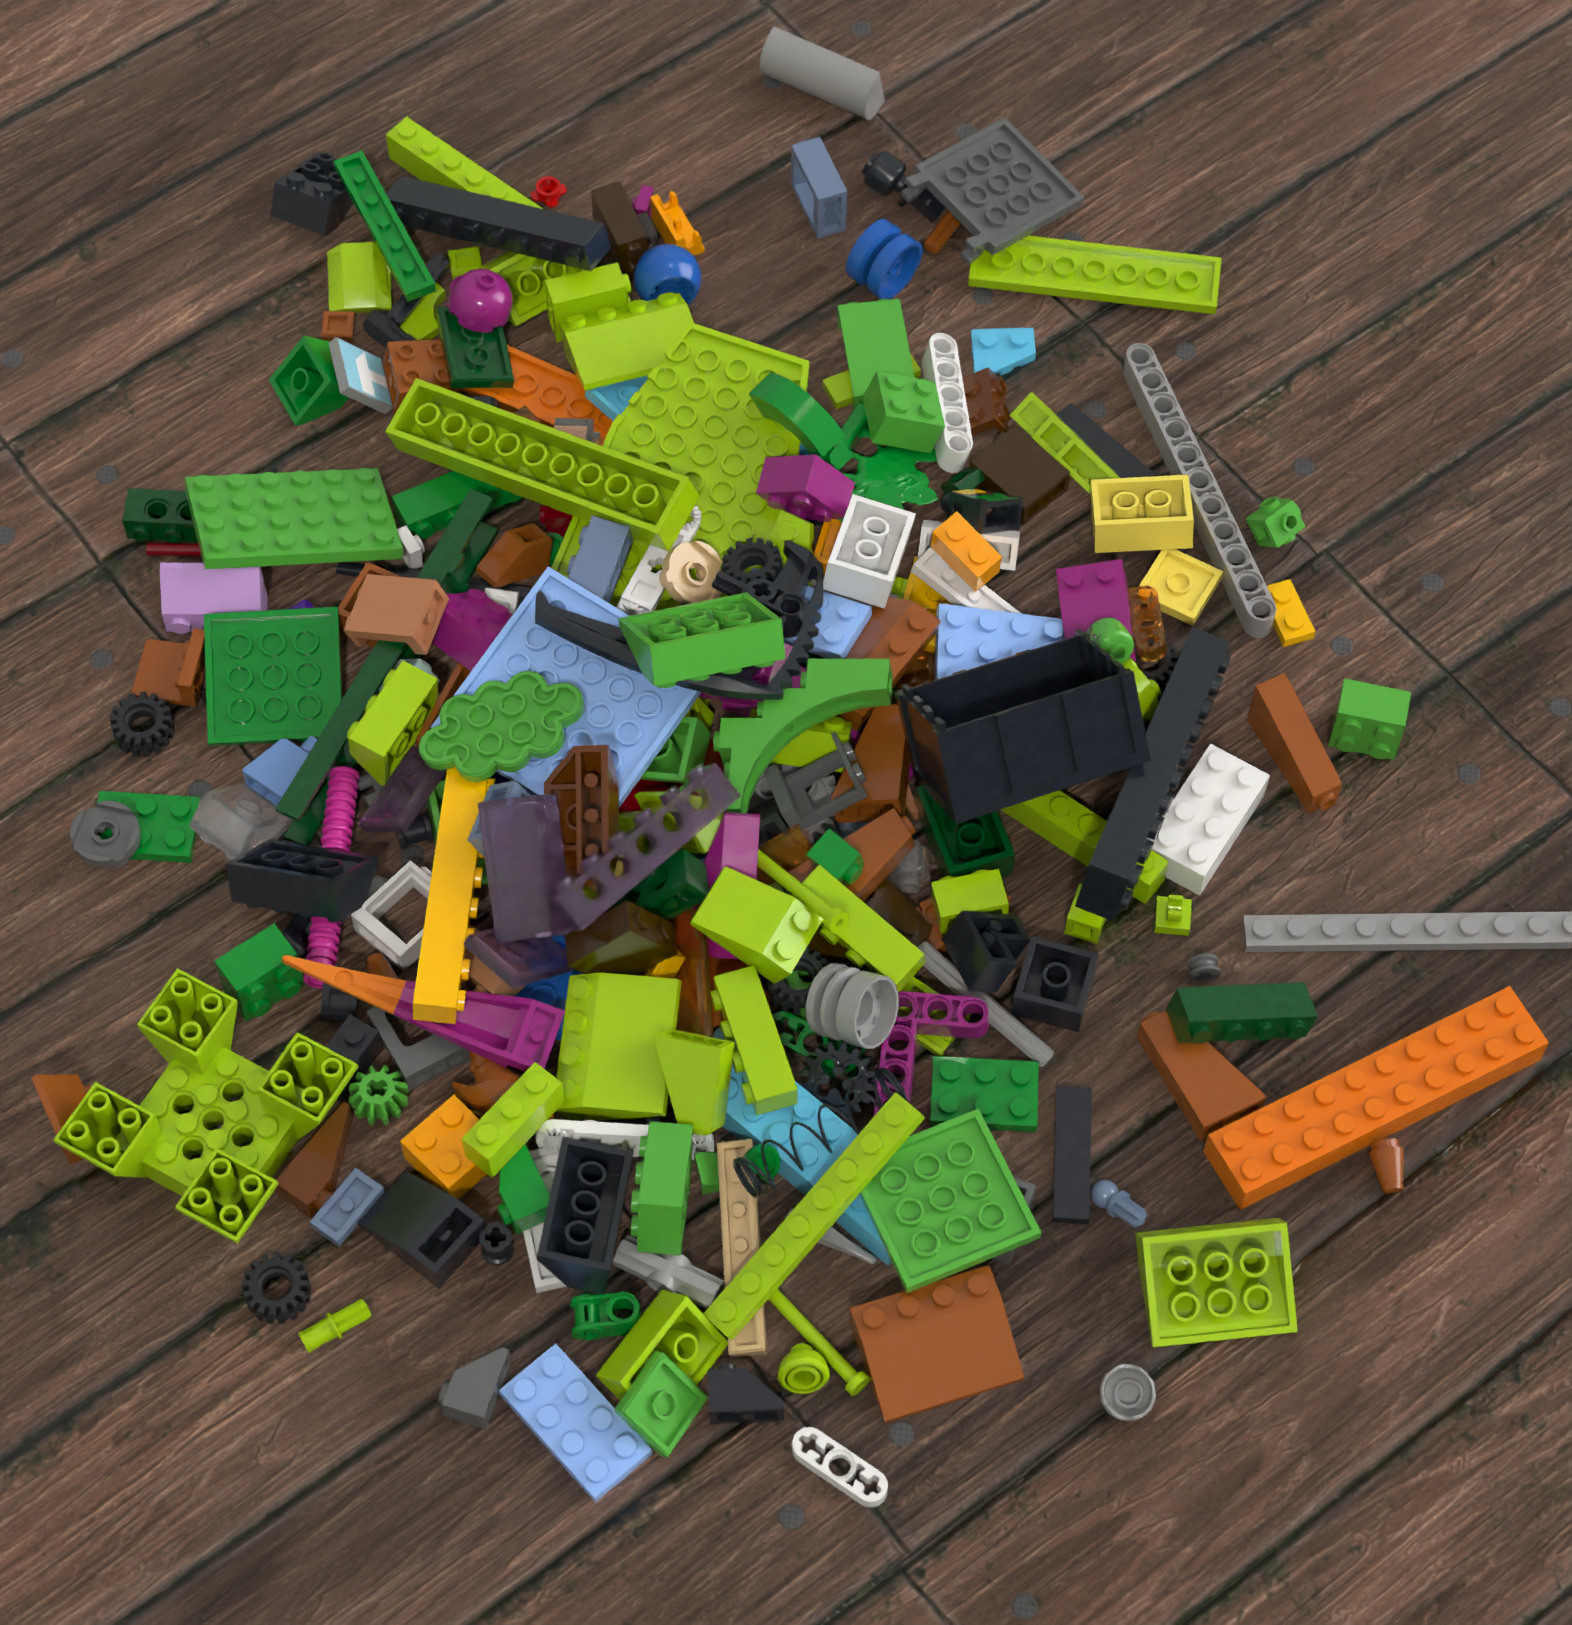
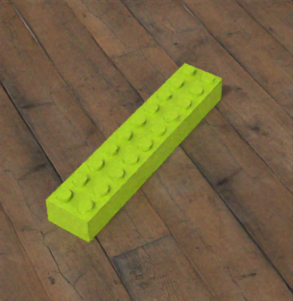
[385,378,700,552]

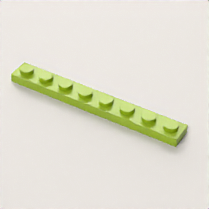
[703,1092,925,1341]

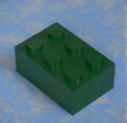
[914,786,1015,878]

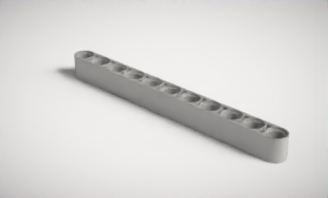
[1123,343,1277,638]

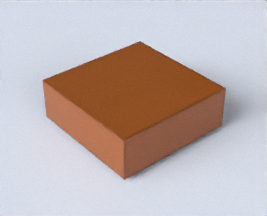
[321,311,356,343]

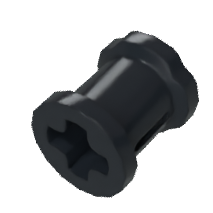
[394,813,434,850]
[479,1222,514,1266]

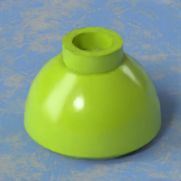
[778,1343,830,1394]

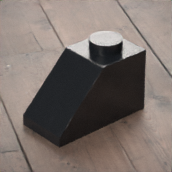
[708,1364,784,1424]

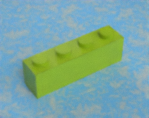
[791,865,926,992]
[709,965,798,1116]

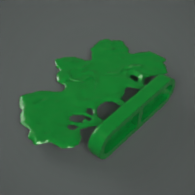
[837,401,939,522]

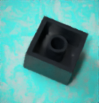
[1011,936,1099,1032]

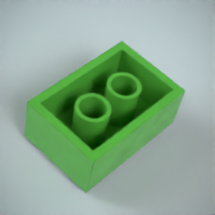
[631,1122,693,1255]

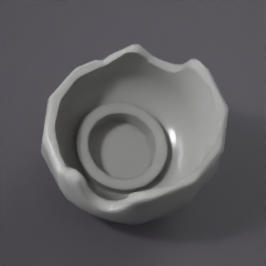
[1099,1364,1156,1421]

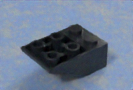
[271,152,353,236]
[357,1171,485,1289]

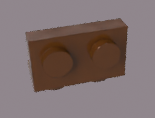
[962,367,1011,436]

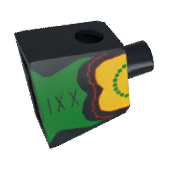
[941,489,1023,534]

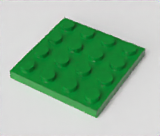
[204,607,342,747]

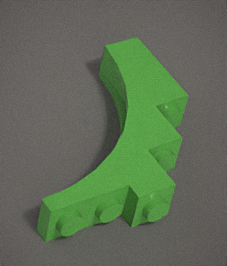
[713,659,893,813]

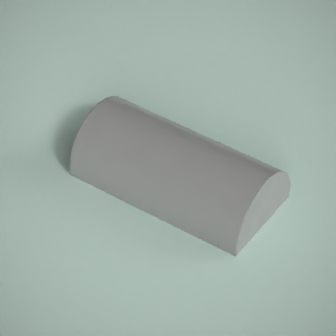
[760,26,885,120]

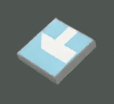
[329,337,393,414]

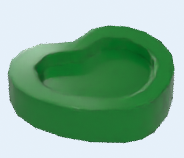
[743,1144,780,1181]

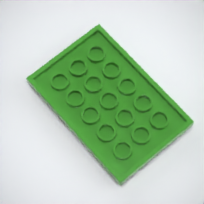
[184,468,403,569]

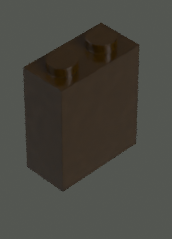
[591,181,648,281]
[969,425,1070,526]
[565,901,678,976]

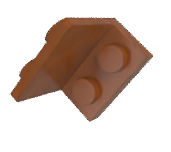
[382,339,461,415]
[131,628,206,707]

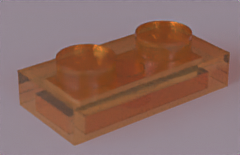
[756,824,813,885]

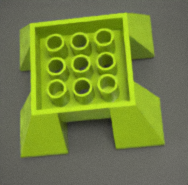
[53,968,358,1244]

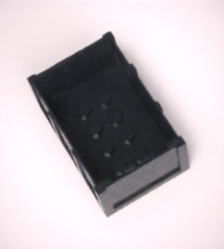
[895,629,1151,824]

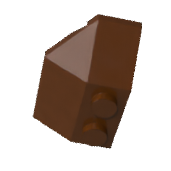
[544,745,619,887]

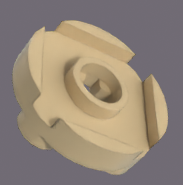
[659,541,723,604]

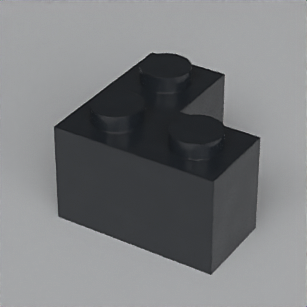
[942,911,1030,993]

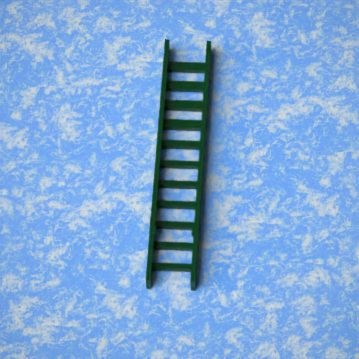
[275,489,498,845]

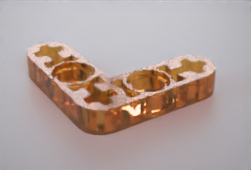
[1128,586,1167,662]

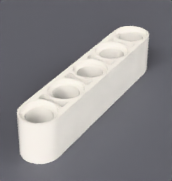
[922,333,973,473]

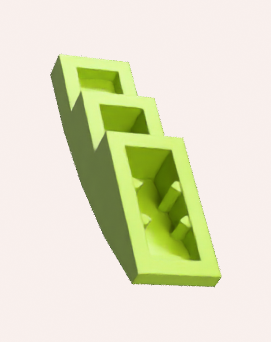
[1010,392,1120,495]

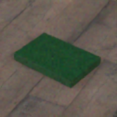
[435,307,514,388]

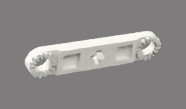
[616,506,701,615]
[536,1119,714,1160]

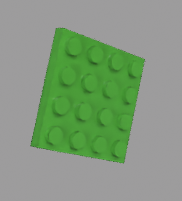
[859,1108,1041,1293]

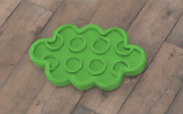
[419,671,585,782]

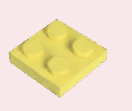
[1134,549,1223,626]

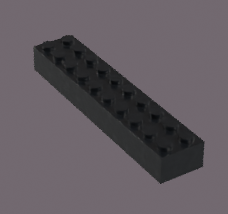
[1075,627,1231,922]

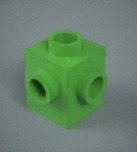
[1246,497,1305,548]

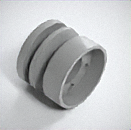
[806,963,899,1049]

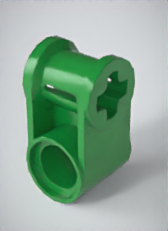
[570,1292,641,1340]

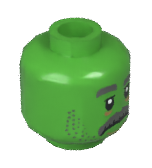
[1087,618,1134,664]

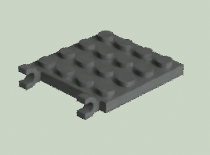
[901,118,1085,264]

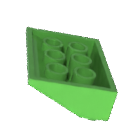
[618,592,786,688]

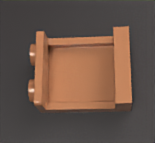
[344,574,449,655]

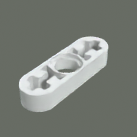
[792,1427,888,1507]

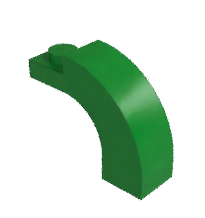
[749,372,853,471]

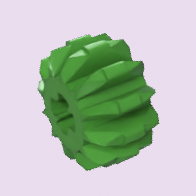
[348,1064,409,1126]

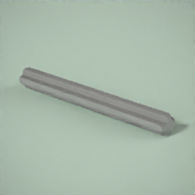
[917,941,1054,1067]

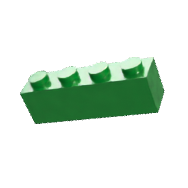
[392,471,522,540]

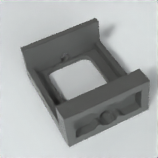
[764,732,867,835]
[366,1006,470,1092]

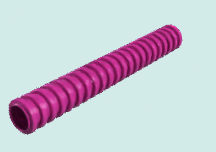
[303,766,360,988]

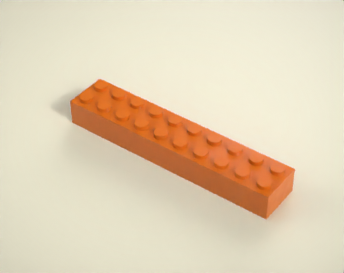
[1203,986,1549,1210]

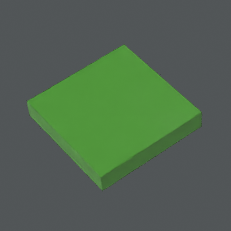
[614,1351,708,1458]

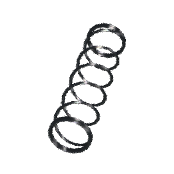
[733,1067,907,1199]

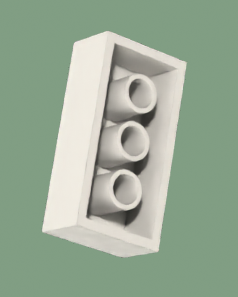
[1149,744,1270,896]

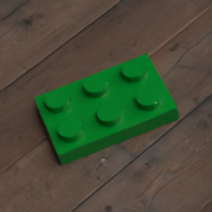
[97,791,202,863]
[930,1056,1039,1132]

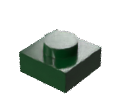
[940,468,985,494]

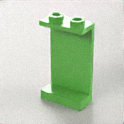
[837,298,915,411]

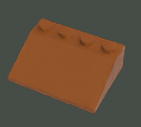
[849,1265,1024,1424]

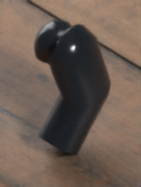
[282,913,311,959]

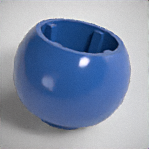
[634,244,702,306]

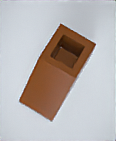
[476,523,552,588]

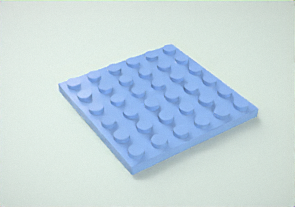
[431,567,701,808]

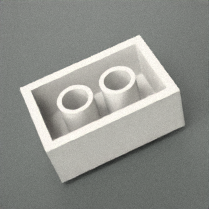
[823,494,916,609]

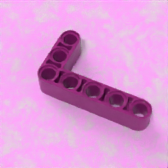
[874,991,989,1116]

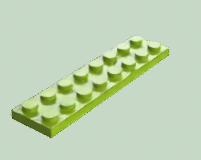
[968,236,1221,314]

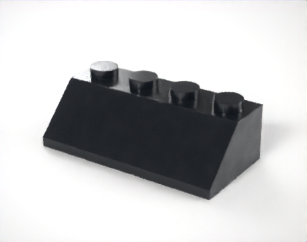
[226,839,379,922]
[536,1137,633,1295]

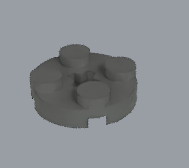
[70,801,141,868]

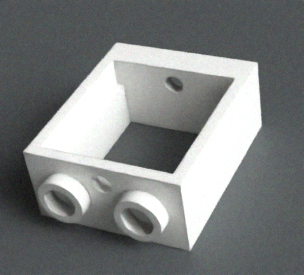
[351,860,432,972]

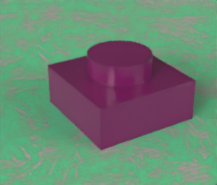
[632,185,654,230]

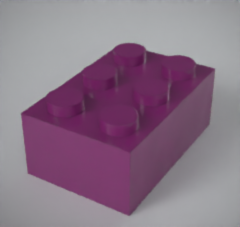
[432,589,513,671]

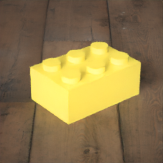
[1091,475,1194,553]

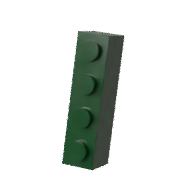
[1166,982,1318,1044]

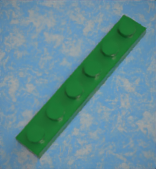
[334,151,436,302]

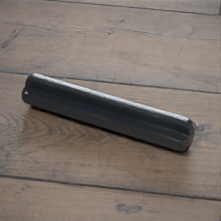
[386,253,450,326]

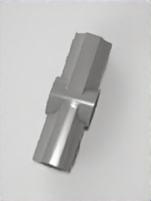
[613,1235,725,1309]

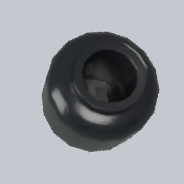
[862,151,907,197]

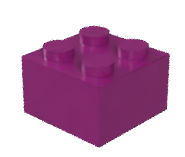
[756,455,855,522]

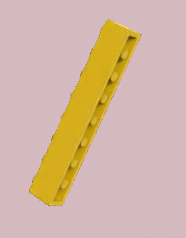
[413,767,495,1024]

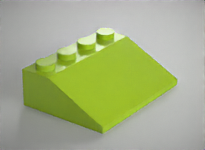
[559,292,694,391]
[556,972,682,1121]
[1135,1218,1298,1347]

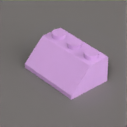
[160,563,268,634]

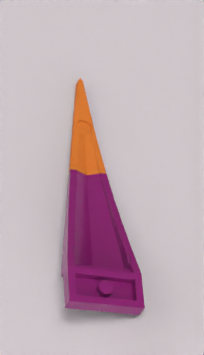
[281,955,565,1071]

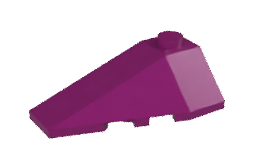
[680,812,760,959]

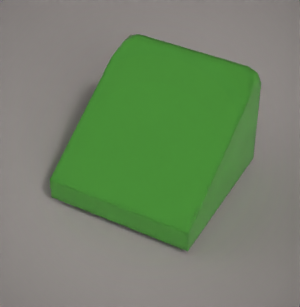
[694,1152,719,1195]

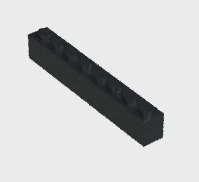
[386,176,611,271]

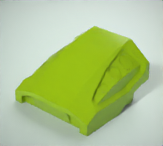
[327,242,392,313]

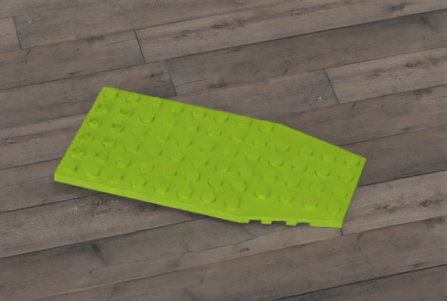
[551,322,810,706]

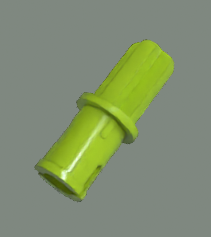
[298,1299,371,1353]

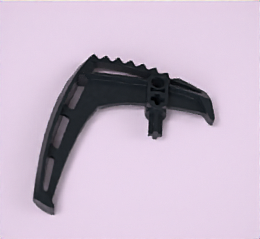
[535,541,823,700]

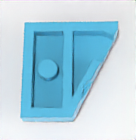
[970,328,1036,376]

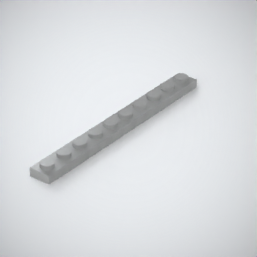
[1242,911,1572,952]

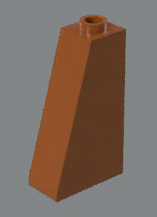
[1247,673,1342,813]
[831,704,910,823]
[788,808,916,929]
[1137,1011,1266,1141]

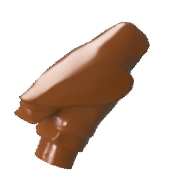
[452,1051,554,1120]

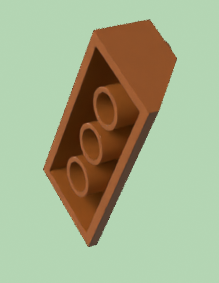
[836,597,941,732]

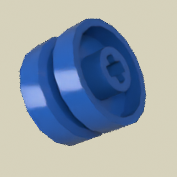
[845,219,923,300]

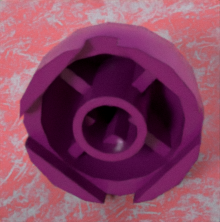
[448,268,513,333]

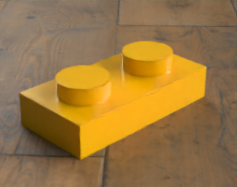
[1267,579,1315,647]

